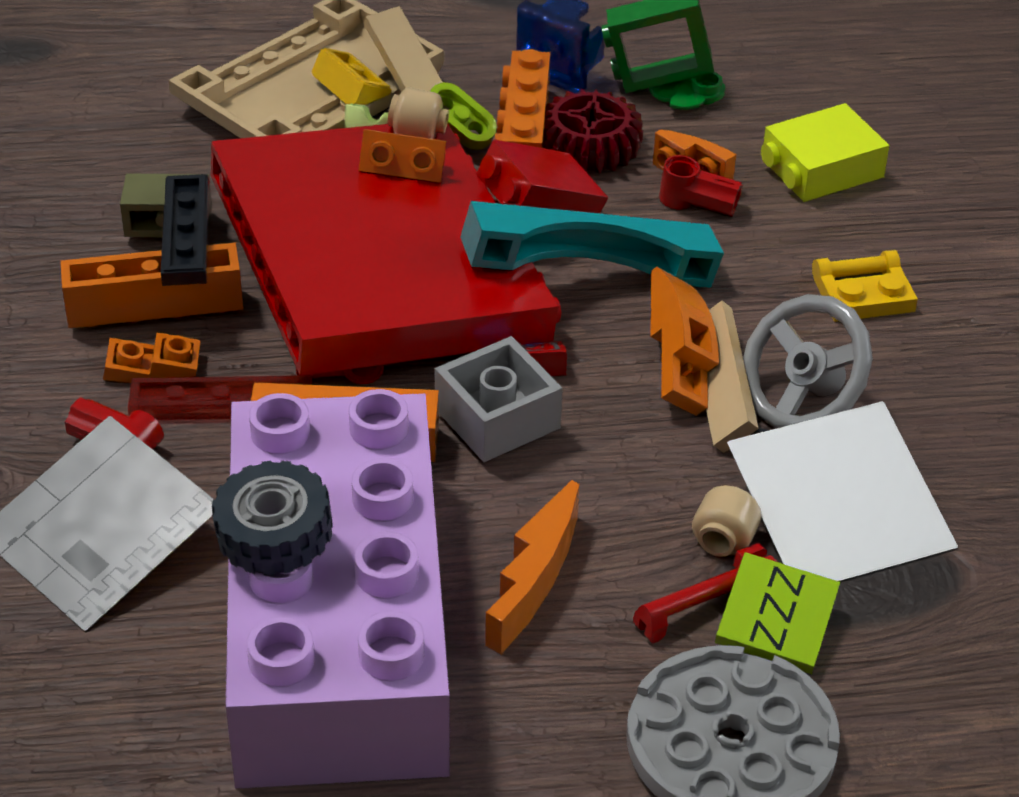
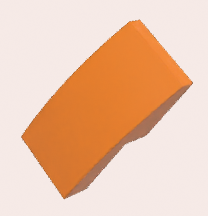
[653,129,736,180]
[103,332,201,383]

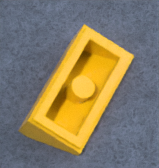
[312,48,392,105]

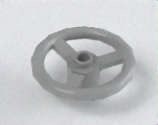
[743,294,873,429]

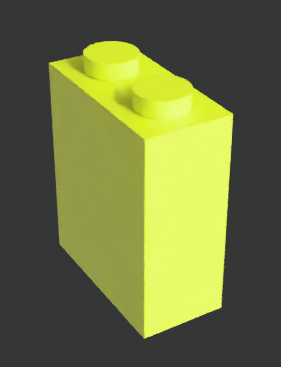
[761,103,890,202]

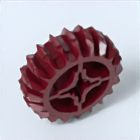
[543,89,644,174]

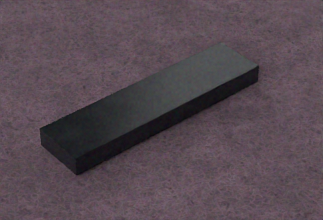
[161,174,209,286]

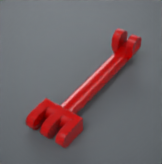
[633,543,779,643]

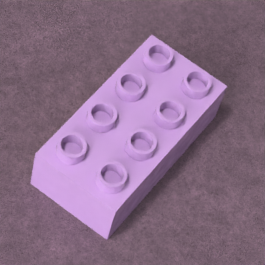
[226,389,449,789]

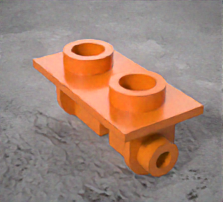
[359,129,446,183]

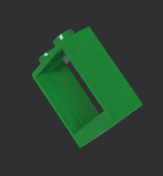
[601,0,715,93]

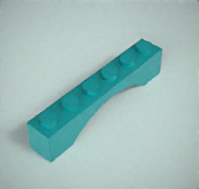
[460,201,724,288]

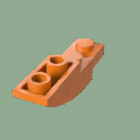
[650,266,719,416]

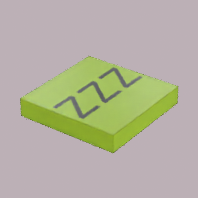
[715,552,840,674]

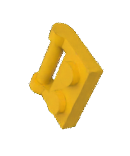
[812,250,918,322]

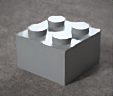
[435,336,563,462]

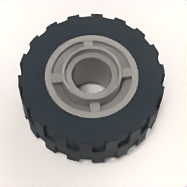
[212,460,333,575]

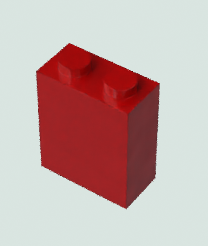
[476,139,609,214]

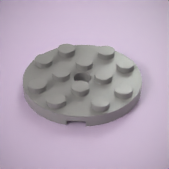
[626,645,840,797]

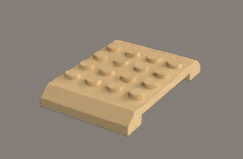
[169,0,444,138]

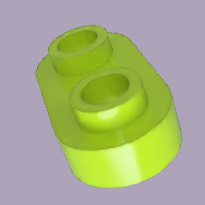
[430,83,497,149]

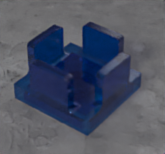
[516,0,605,94]

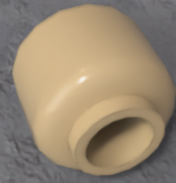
[388,87,449,139]
[692,485,762,557]

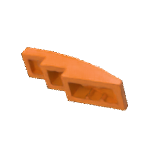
[485,480,580,655]

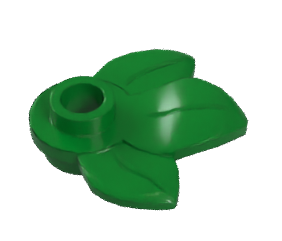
[649,72,725,110]

